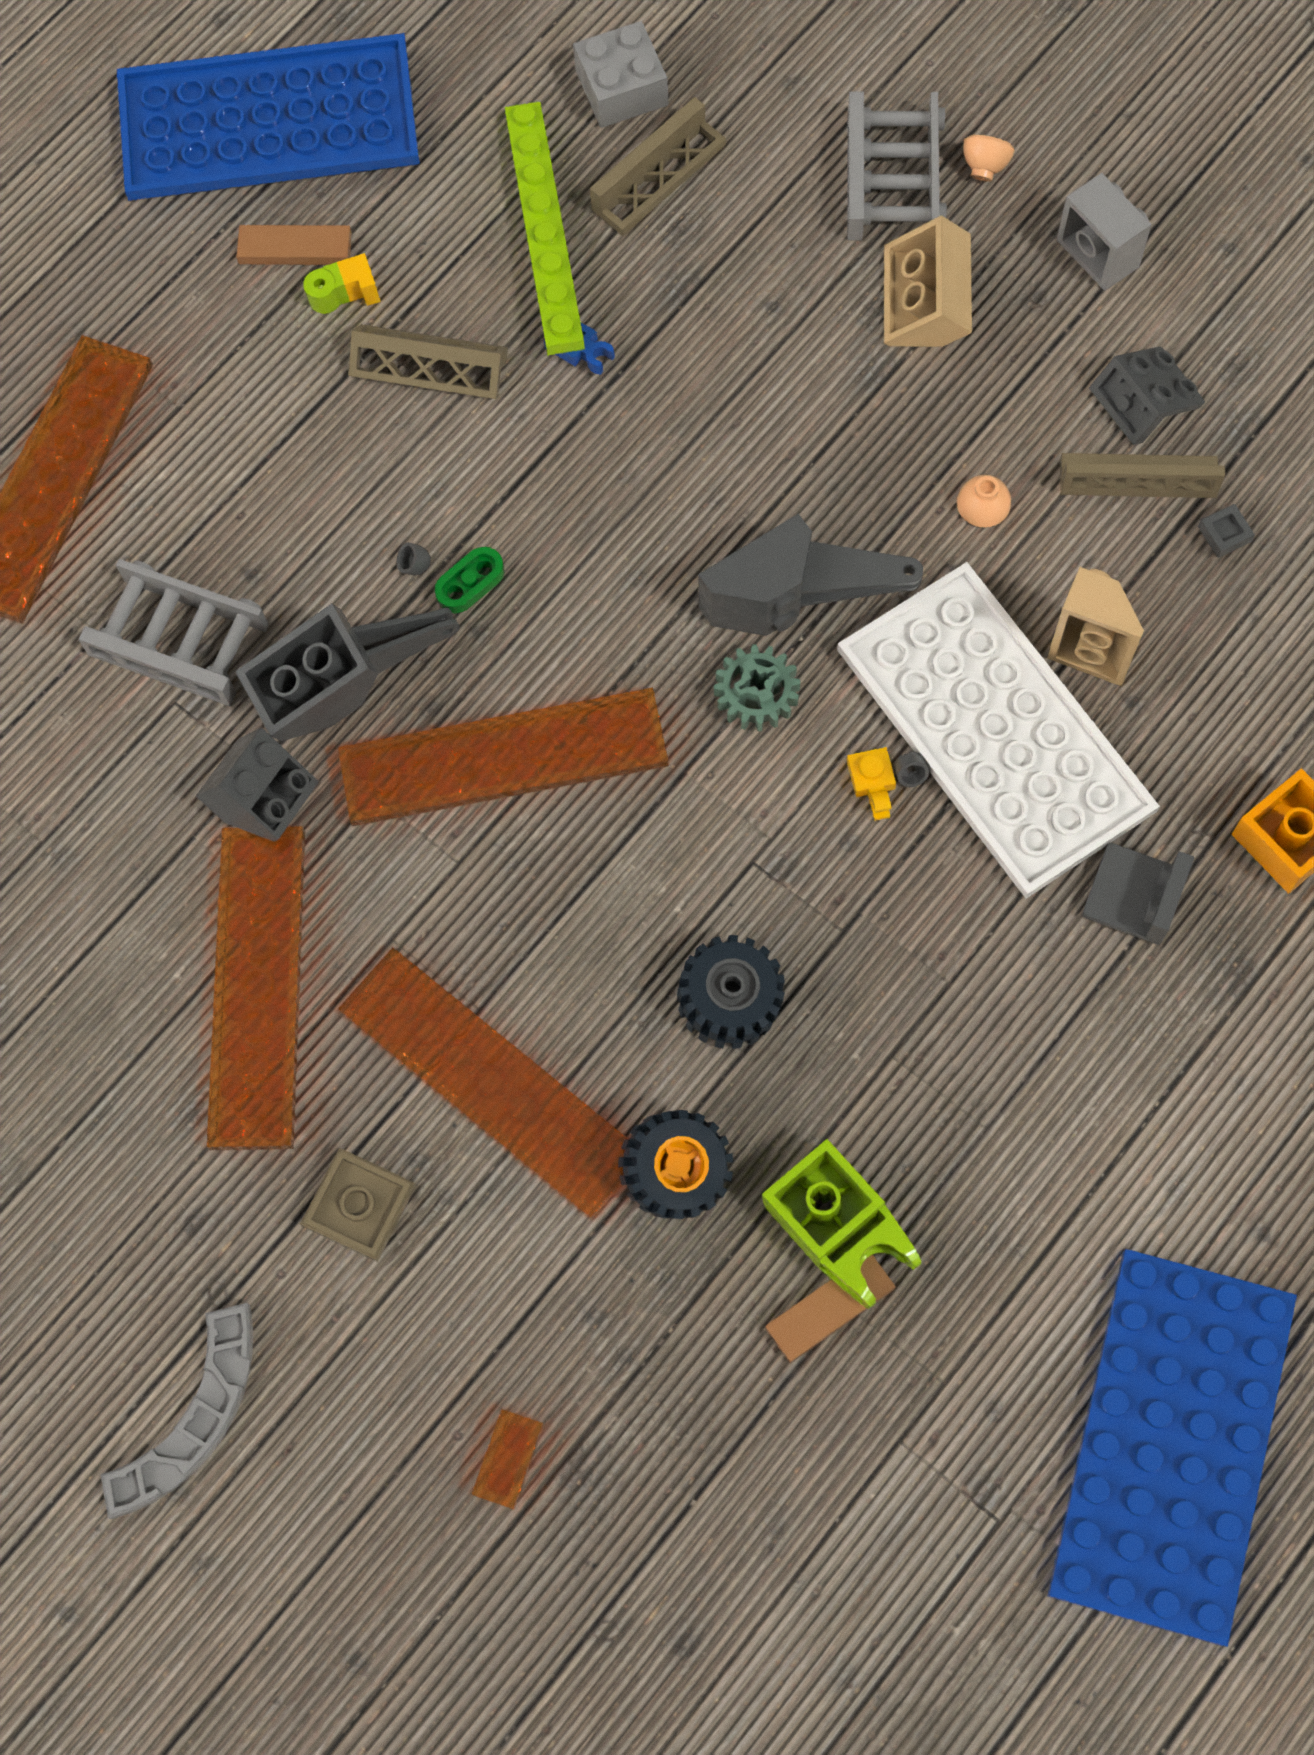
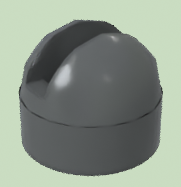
[397,542,431,576]
[895,751,929,787]

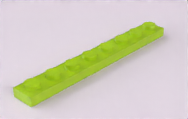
[504,102,585,356]

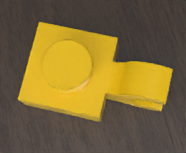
[847,747,896,821]

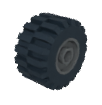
[677,935,785,1049]

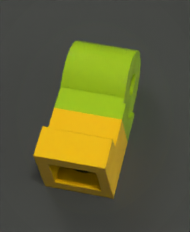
[303,253,381,314]

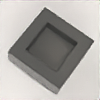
[1198,504,1255,558]

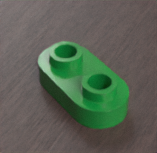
[435,547,504,614]

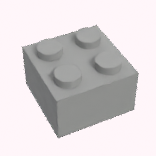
[573,21,668,128]
[1057,172,1152,291]

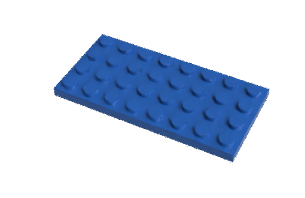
[117,33,420,201]
[1047,1249,1297,1647]

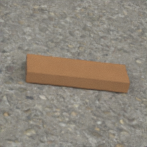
[237,225,352,265]
[765,1255,896,1364]

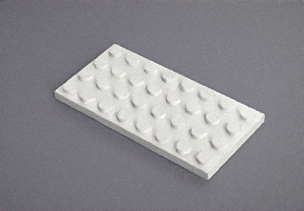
[837,562,1160,899]

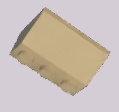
[884,215,972,347]
[1047,567,1144,686]

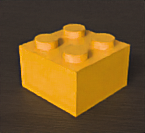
[1231,768,1314,894]

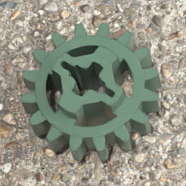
[714,644,801,732]

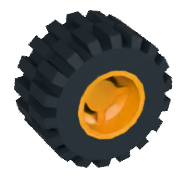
[618,1110,733,1219]

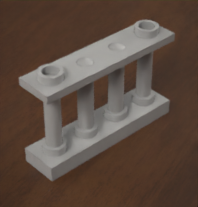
[847,91,947,240]
[78,559,269,706]

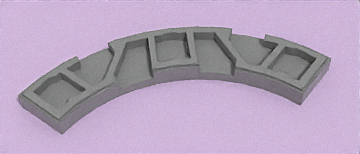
[100,1303,253,1519]

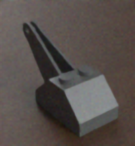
[698,513,923,636]
[235,603,460,741]

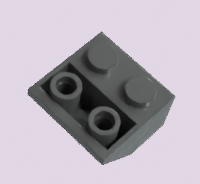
[196,727,319,841]

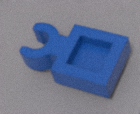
[544,322,615,375]

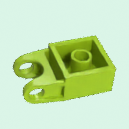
[762,1139,922,1309]

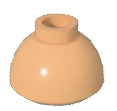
[963,135,1015,182]
[957,475,1011,527]

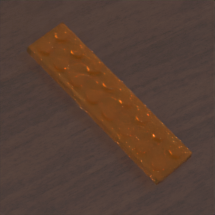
[0,335,153,624]
[338,687,669,827]
[207,826,305,1150]
[338,947,628,1221]

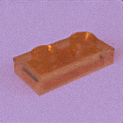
[471,1409,544,1510]

